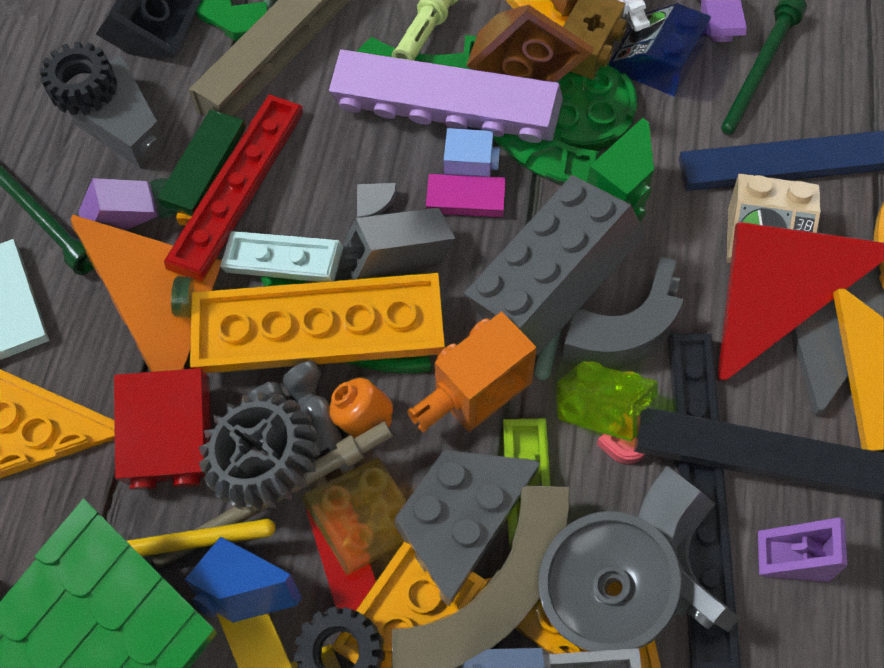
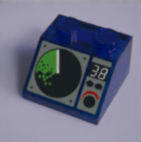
[609,3,712,96]

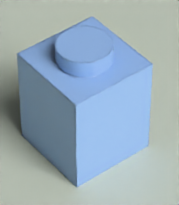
[444,128,500,177]

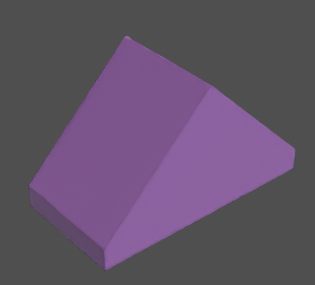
[78,178,158,231]
[758,517,848,582]

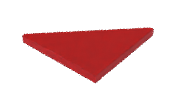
[717,222,884,381]

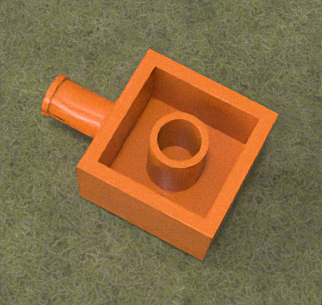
[407,311,537,433]

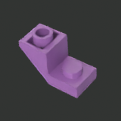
[699,0,747,42]

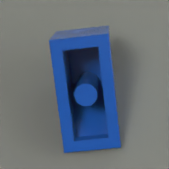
[185,537,302,623]

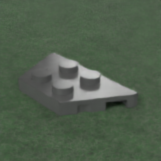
[395,450,540,606]

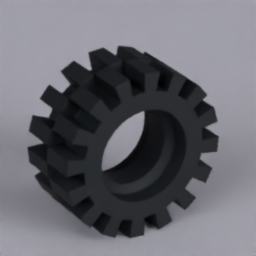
[40,42,117,116]

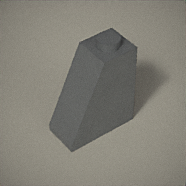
[71,55,166,169]
[335,208,455,281]

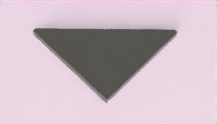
[791,265,884,415]

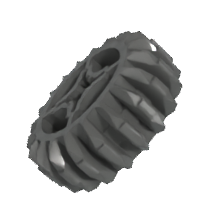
[198,391,320,512]

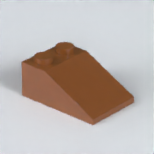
[466,4,594,82]

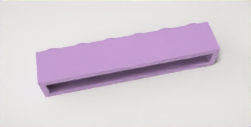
[329,49,563,143]

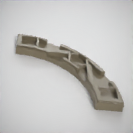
[392,486,569,668]

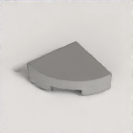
[357,183,396,218]

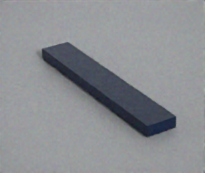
[678,131,884,191]

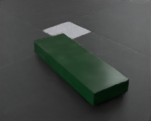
[157,109,246,216]

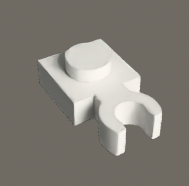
[618,0,650,31]

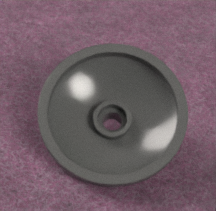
[539,511,682,652]

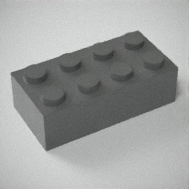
[463,175,645,356]

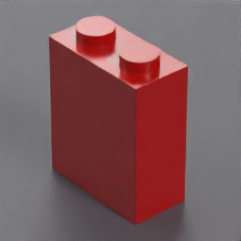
[114,368,211,490]

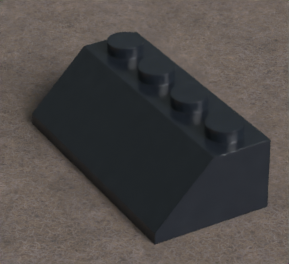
[96,0,201,58]

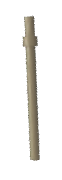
[151,421,393,569]

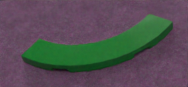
[464,35,599,185]

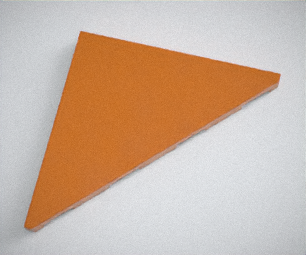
[70,215,222,372]

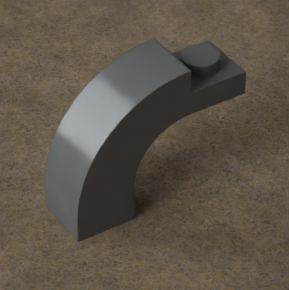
[561,256,684,369]
[638,466,740,632]

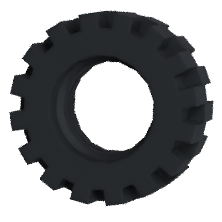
[294,607,385,668]

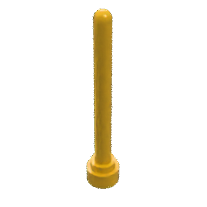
[127,519,276,557]

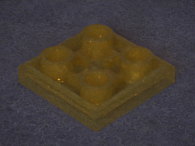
[302,457,407,575]

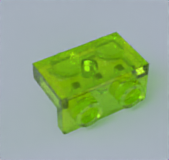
[556,361,658,441]

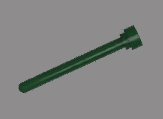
[721,0,807,135]
[0,164,94,275]

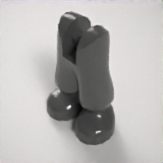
[247,361,357,493]

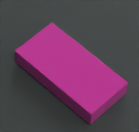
[426,174,505,217]

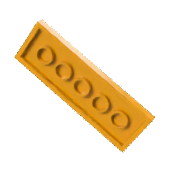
[190,273,445,373]

